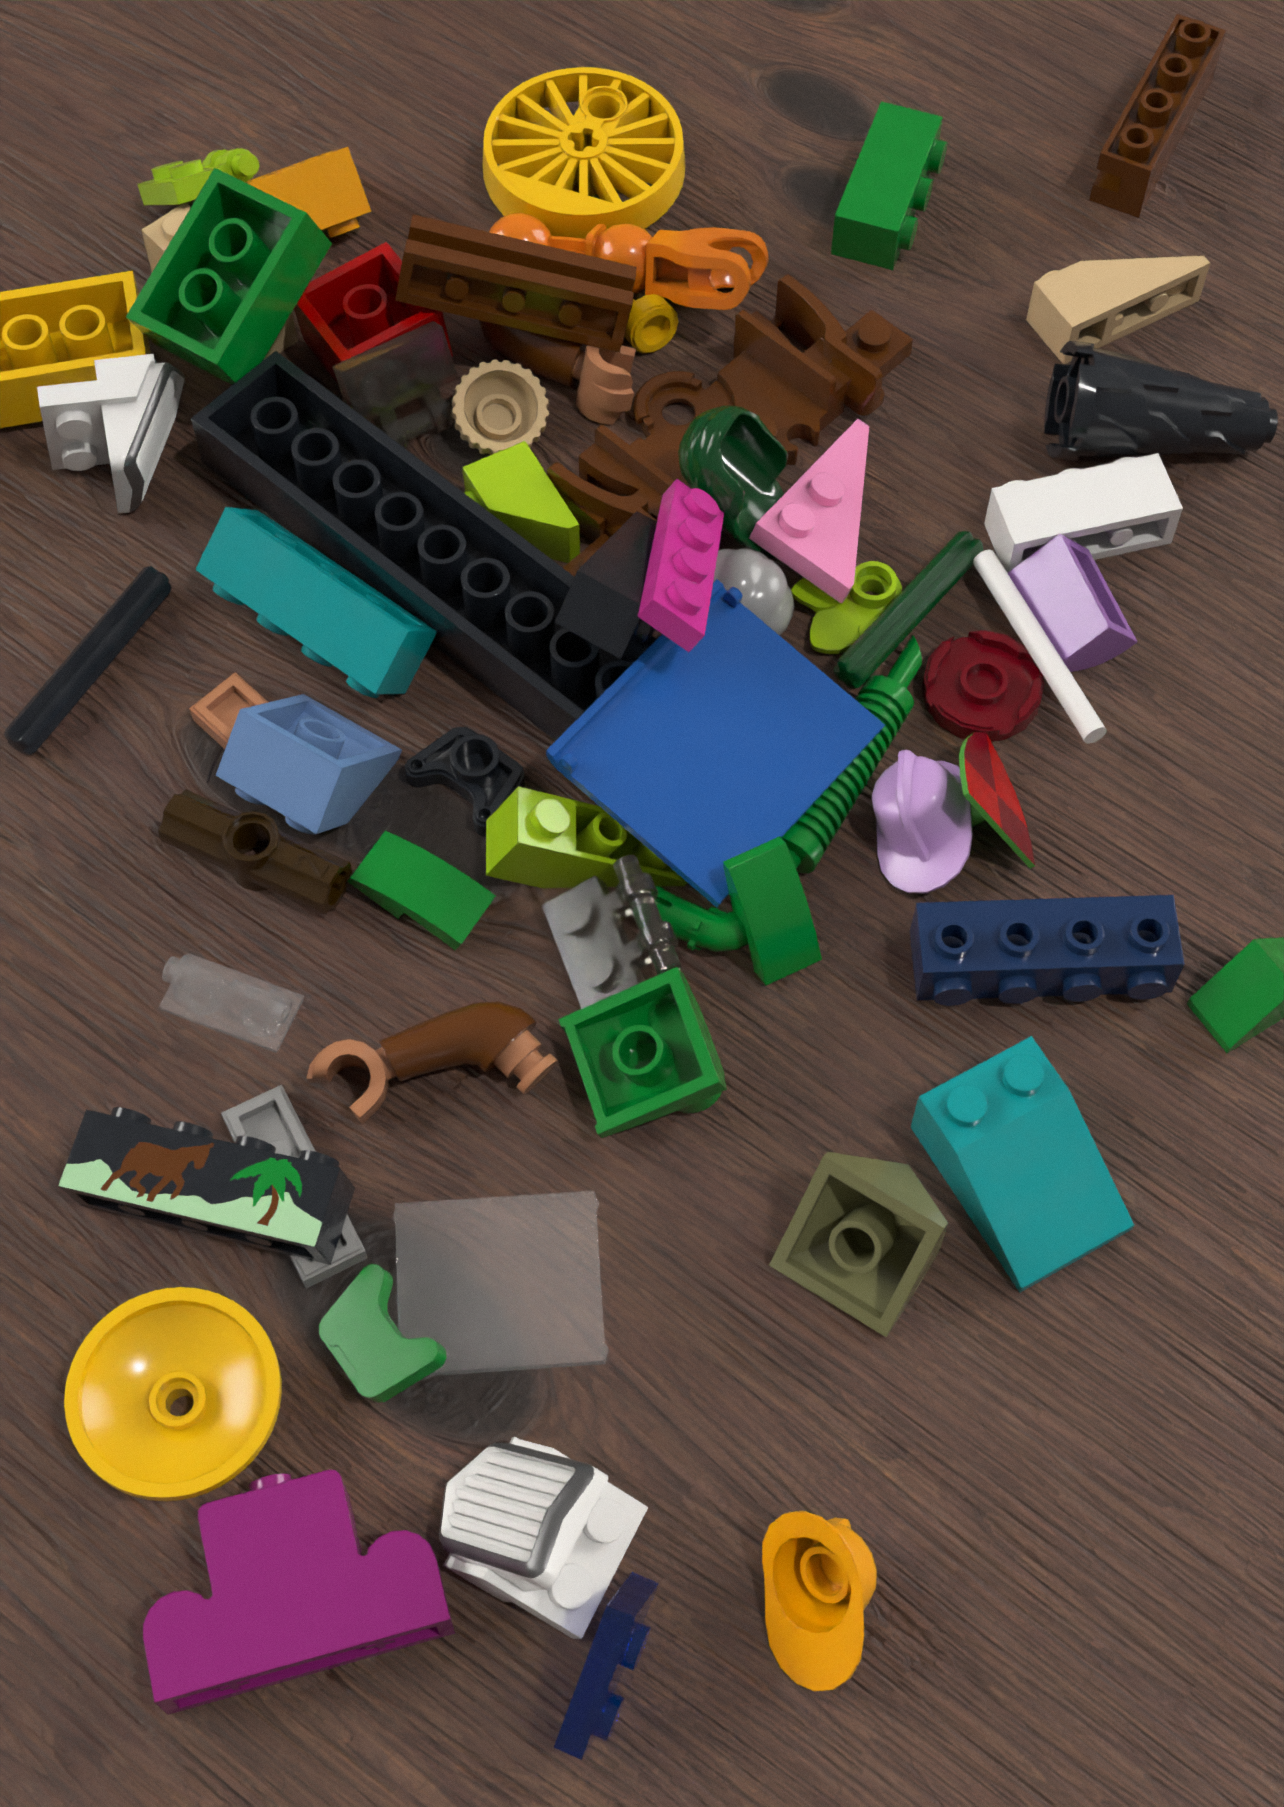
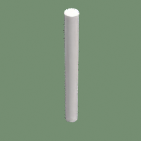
[973,550,1107,744]

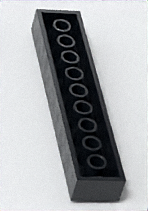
[191,351,657,741]

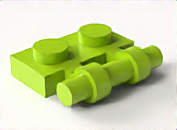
[137,148,259,205]

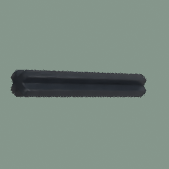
[4,566,172,756]

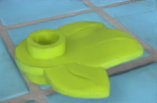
[791,561,902,654]

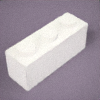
[984,453,1183,573]

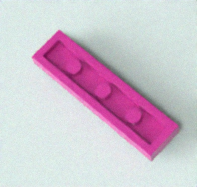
[638,479,724,652]

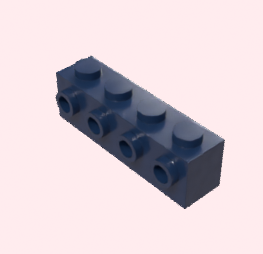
[910,895,1185,1006]

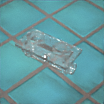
[159,953,304,1053]

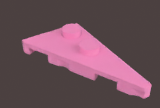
[749,419,869,604]

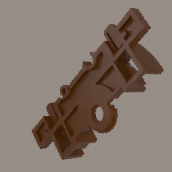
[547,274,913,577]

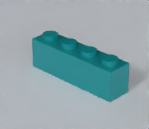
[195,507,438,698]

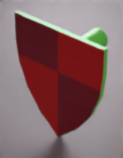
[959,732,1035,869]

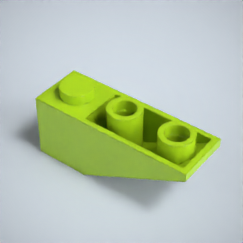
[486,786,687,888]

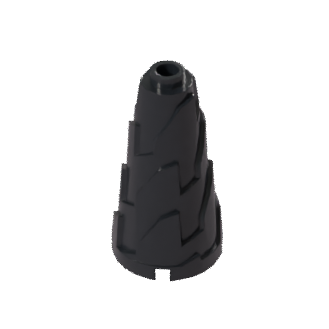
[1044,341,1278,461]

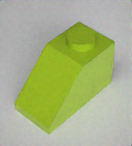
[462,441,580,563]

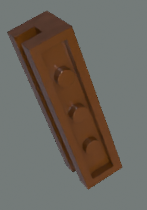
[1089,14,1227,218]
[395,214,637,353]

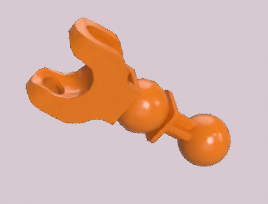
[489,213,769,310]

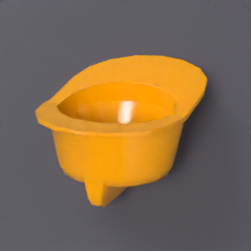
[762,1511,877,1691]

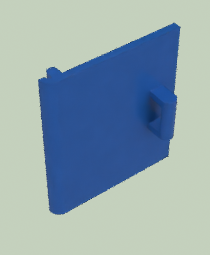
[546,579,885,908]

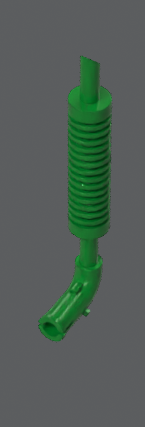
[639,635,922,952]

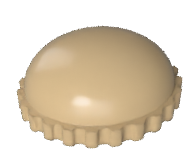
[452,360,549,455]

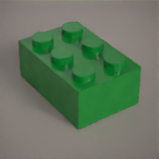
[126,168,332,385]

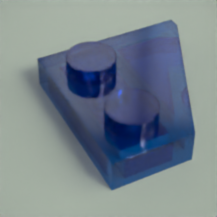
[554,1572,659,1760]

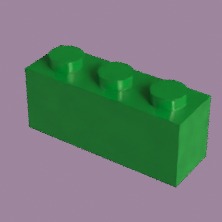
[831,101,948,270]

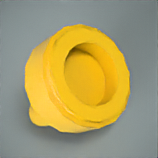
[624,294,679,353]

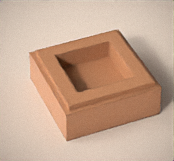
[189,672,268,749]

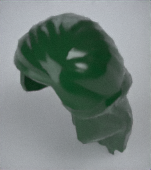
[678,405,788,559]

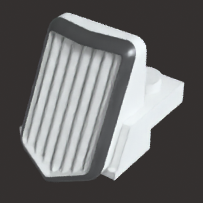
[37,354,185,514]
[439,1437,648,1639]

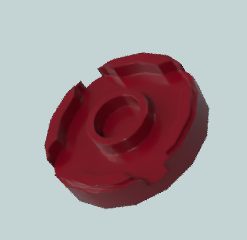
[922,630,1045,742]

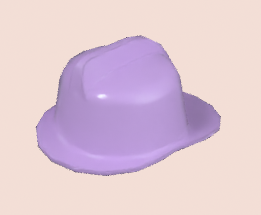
[872,750,972,893]

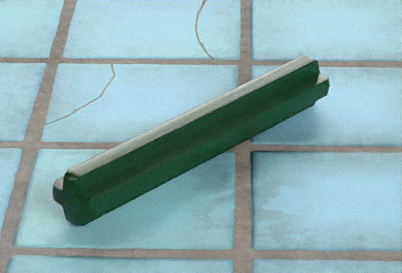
[833,531,983,689]

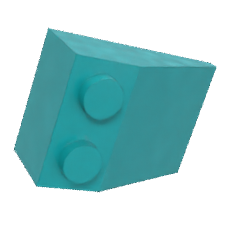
[910,1036,1134,1293]

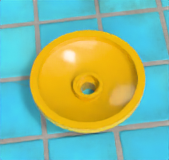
[64,1287,282,1501]

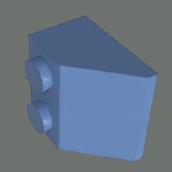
[215,694,402,834]

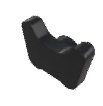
[405,727,525,837]

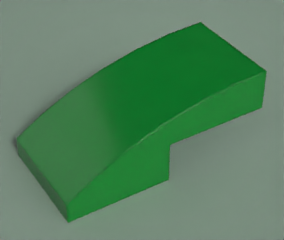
[347,831,496,950]
[722,836,822,986]

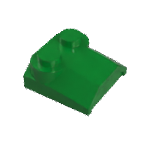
[558,967,727,1138]

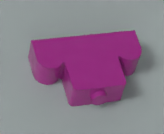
[143,1470,455,1715]

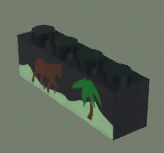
[58,1107,355,1265]

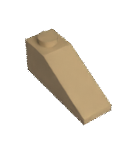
[1026,256,1210,364]

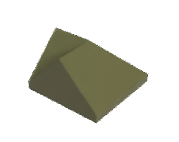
[769,1152,948,1337]

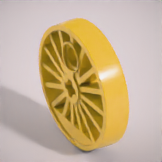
[482,67,685,239]

